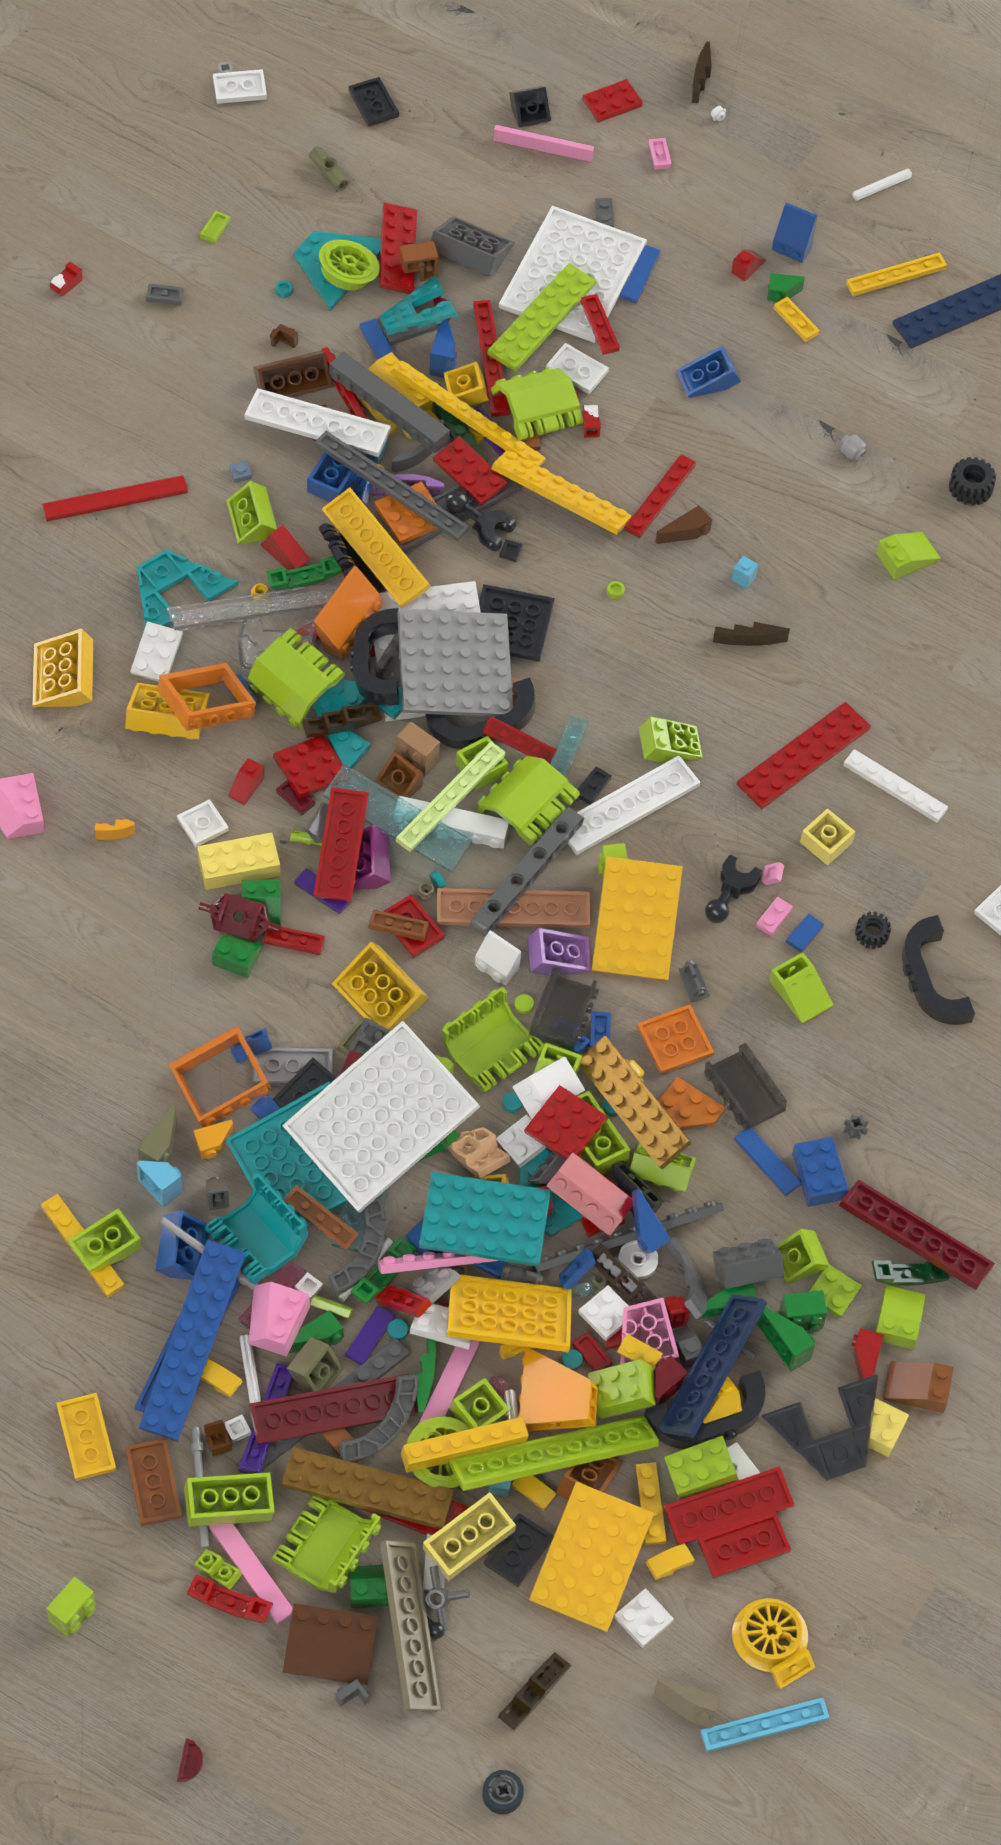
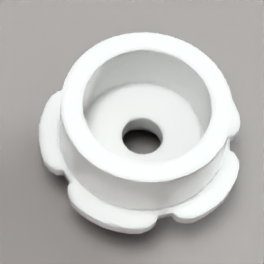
[711,106,726,121]

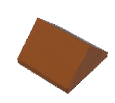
[375,750,423,799]

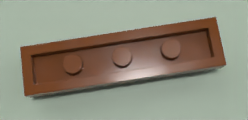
[284,1185,359,1251]

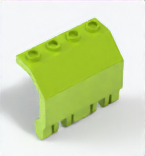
[491,367,583,440]
[247,628,345,731]
[476,756,580,845]
[441,987,544,1093]
[271,1495,382,1593]

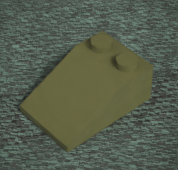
[138,1104,177,1165]

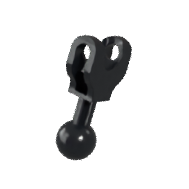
[445,490,516,551]
[705,854,763,923]

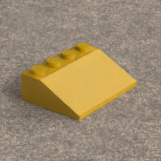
[356,352,433,436]
[32,629,93,708]
[125,683,210,740]
[331,942,429,1031]

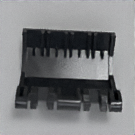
[319,520,387,593]

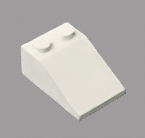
[513,1057,585,1119]

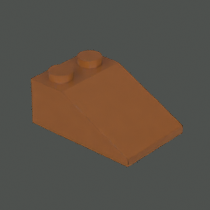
[883,1361,954,1413]
[556,1457,623,1500]

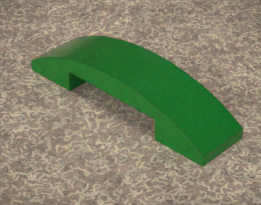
[266,556,342,589]
[350,1237,416,1305]

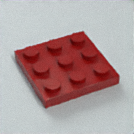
[273,736,350,799]
[524,1085,608,1160]

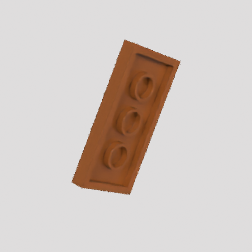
[125,1438,182,1526]

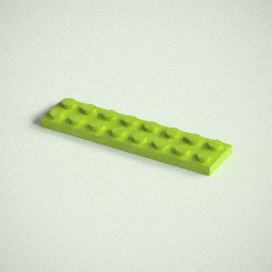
[487,263,597,372]

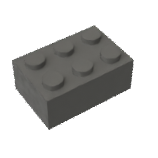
[713,1239,784,1289]

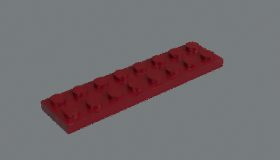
[839,1180,995,1290]
[249,1373,418,1445]

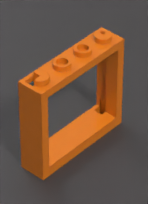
[157,663,256,731]
[168,1026,272,1128]

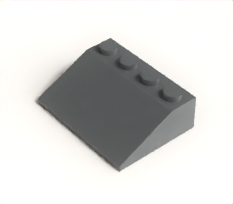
[431,216,514,276]

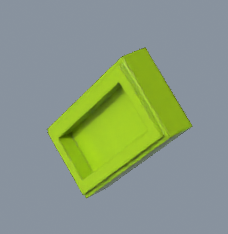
[199,210,231,244]
[310,1295,354,1318]

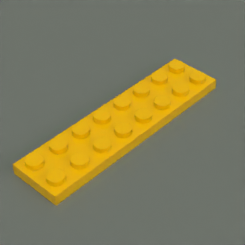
[491,450,632,535]
[322,487,431,609]

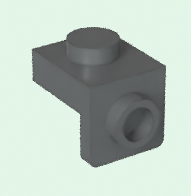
[336,1679,370,1707]

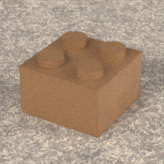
[396,722,440,776]

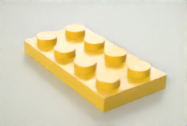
[56,1393,116,1481]

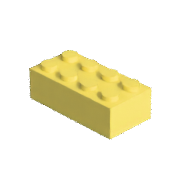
[197,832,280,890]
[423,1493,516,1582]

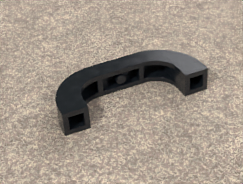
[350,608,399,706]
[425,677,536,749]
[902,915,975,1025]
[644,1370,766,1449]

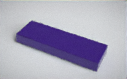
[294,868,351,914]
[345,1306,395,1365]

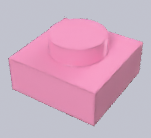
[762,862,784,885]

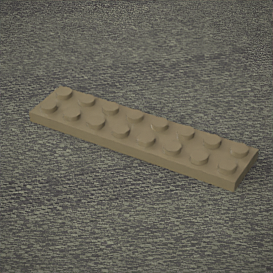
[380,1540,441,1712]

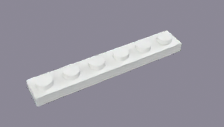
[843,749,948,823]

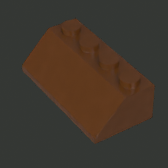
[253,351,332,397]

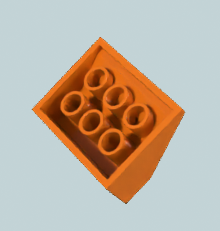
[313,566,383,659]

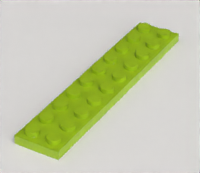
[449,1415,659,1491]

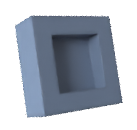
[230,461,252,483]

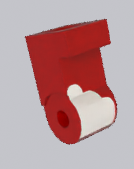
[49,261,82,296]
[582,405,601,438]

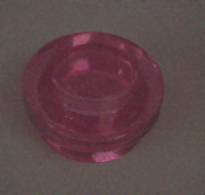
[489,1376,507,1396]

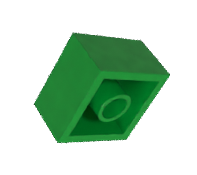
[779,1290,828,1332]

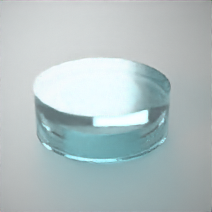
[573,1283,593,1297]

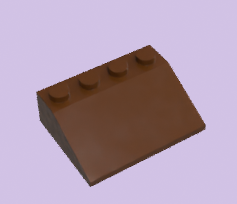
[282,1603,378,1686]

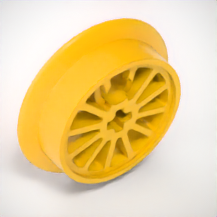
[732,1598,808,1672]

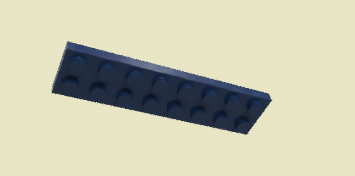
[893,274,1001,349]
[659,1295,767,1438]

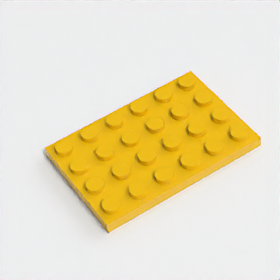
[592,856,683,981]
[447,1274,572,1352]
[529,1482,654,1633]

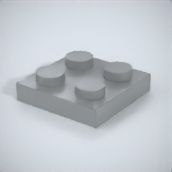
[408,1267,461,1304]

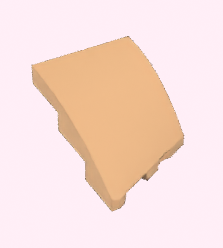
[447,1127,511,1179]

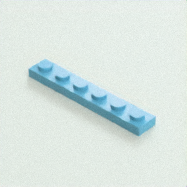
[700,1697,830,1753]

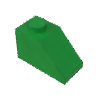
[767,273,805,302]

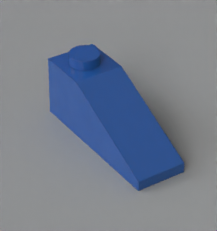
[632,1189,671,1254]

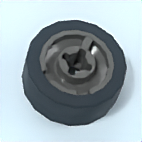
[482,1770,524,1814]

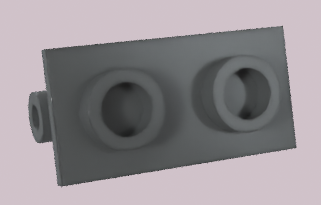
[679,960,710,1002]
[500,1263,543,1285]

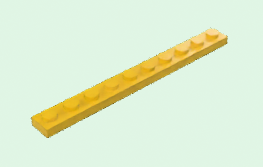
[391,361,546,467]

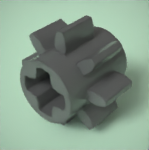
[844,1114,868,1140]

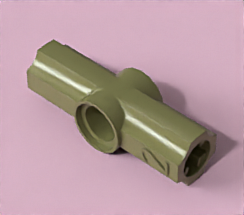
[309,146,350,191]

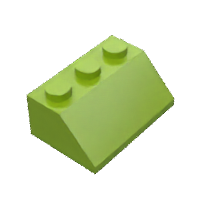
[226,481,277,545]
[630,1142,697,1192]

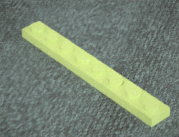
[396,742,506,852]

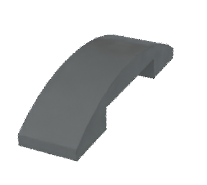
[392,419,444,472]

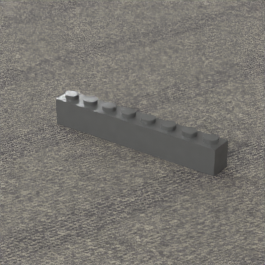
[329,352,450,453]

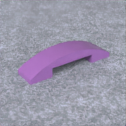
[372,474,444,497]

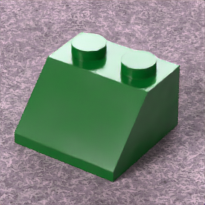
[242,880,281,925]
[212,933,263,978]
[349,1565,389,1608]

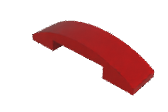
[187,1574,273,1623]

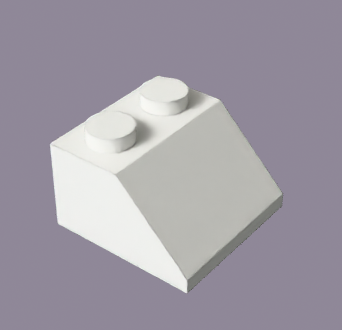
[475,930,521,986]

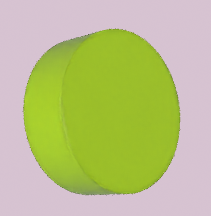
[606,581,625,600]
[514,994,534,1015]

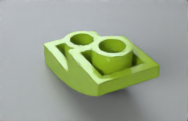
[194,1549,242,1590]

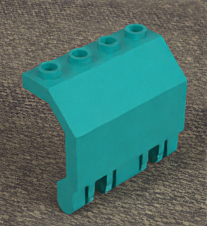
[204,1173,309,1284]

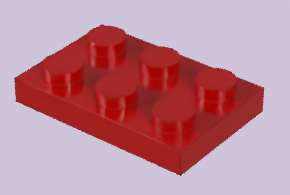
[582,79,643,123]
[383,894,445,958]

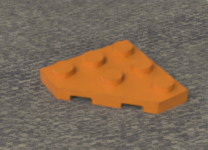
[659,1076,726,1130]

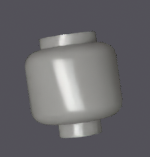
[840,434,867,461]

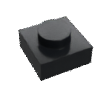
[499,539,523,562]

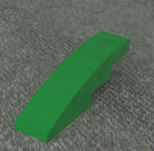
[415,1338,436,1419]

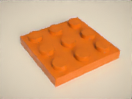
[374,481,438,545]
[637,1004,714,1075]

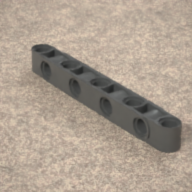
[469,808,585,937]

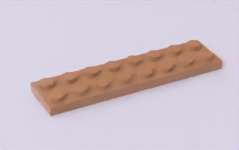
[437,888,590,929]

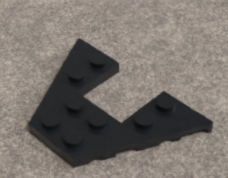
[762,1374,878,1481]

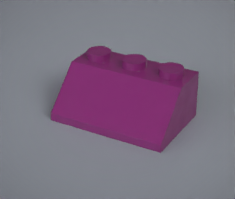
[354,825,391,889]

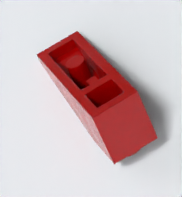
[851,1328,884,1380]

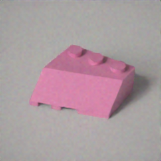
[0,773,45,839]
[249,1282,310,1356]
[620,1298,679,1364]

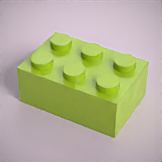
[588,1359,655,1419]
[664,1436,739,1500]

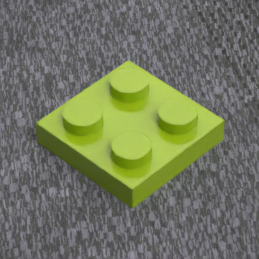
[809,1265,862,1319]

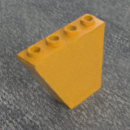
[517,1347,598,1432]

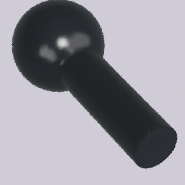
[427,1616,445,1639]

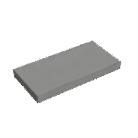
[253,1047,333,1086]

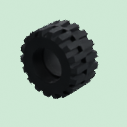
[949,457,996,506]

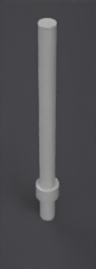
[159,1217,259,1290]
[191,1427,209,1549]

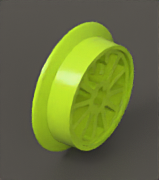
[319,240,380,290]
[407,1416,470,1488]

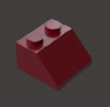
[651,1355,688,1407]

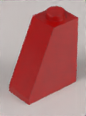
[260,524,310,570]

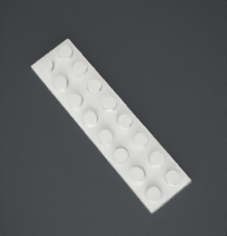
[244,388,391,457]
[559,756,701,855]

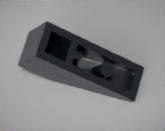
[611,1161,664,1217]

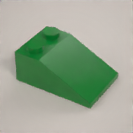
[756,1307,815,1372]

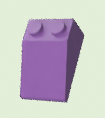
[527,928,592,975]

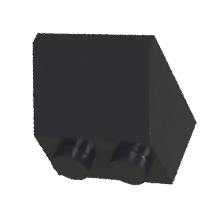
[509,86,551,127]

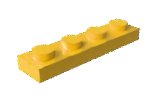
[635,1462,666,1546]

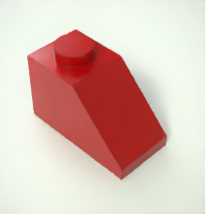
[731,249,766,281]
[229,758,264,805]
[664,1296,690,1329]

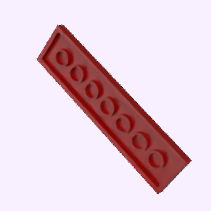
[737,701,871,810]

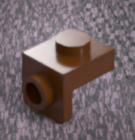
[270,324,298,348]
[203,1420,232,1456]

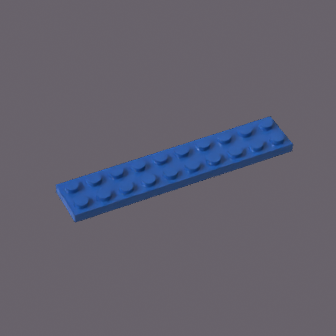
[139,1240,246,1442]

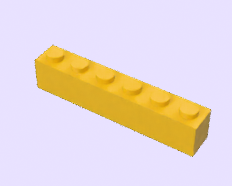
[401,1417,529,1473]

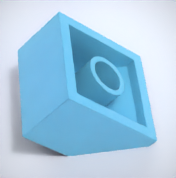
[136,1161,182,1208]

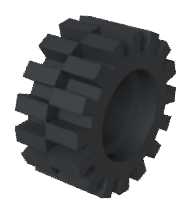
[855,912,891,949]

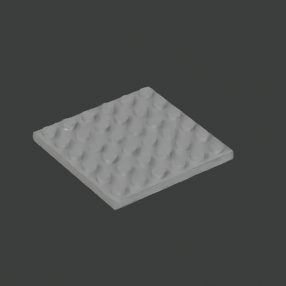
[397,609,513,717]

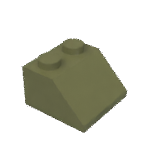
[287,1337,343,1392]

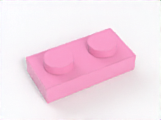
[648,138,672,170]
[756,896,793,937]

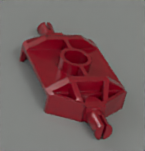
[199,893,282,942]

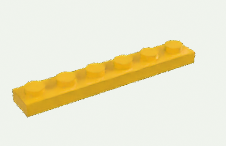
[846,252,947,297]
[41,1194,125,1298]

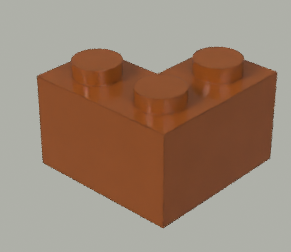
[400,241,438,282]

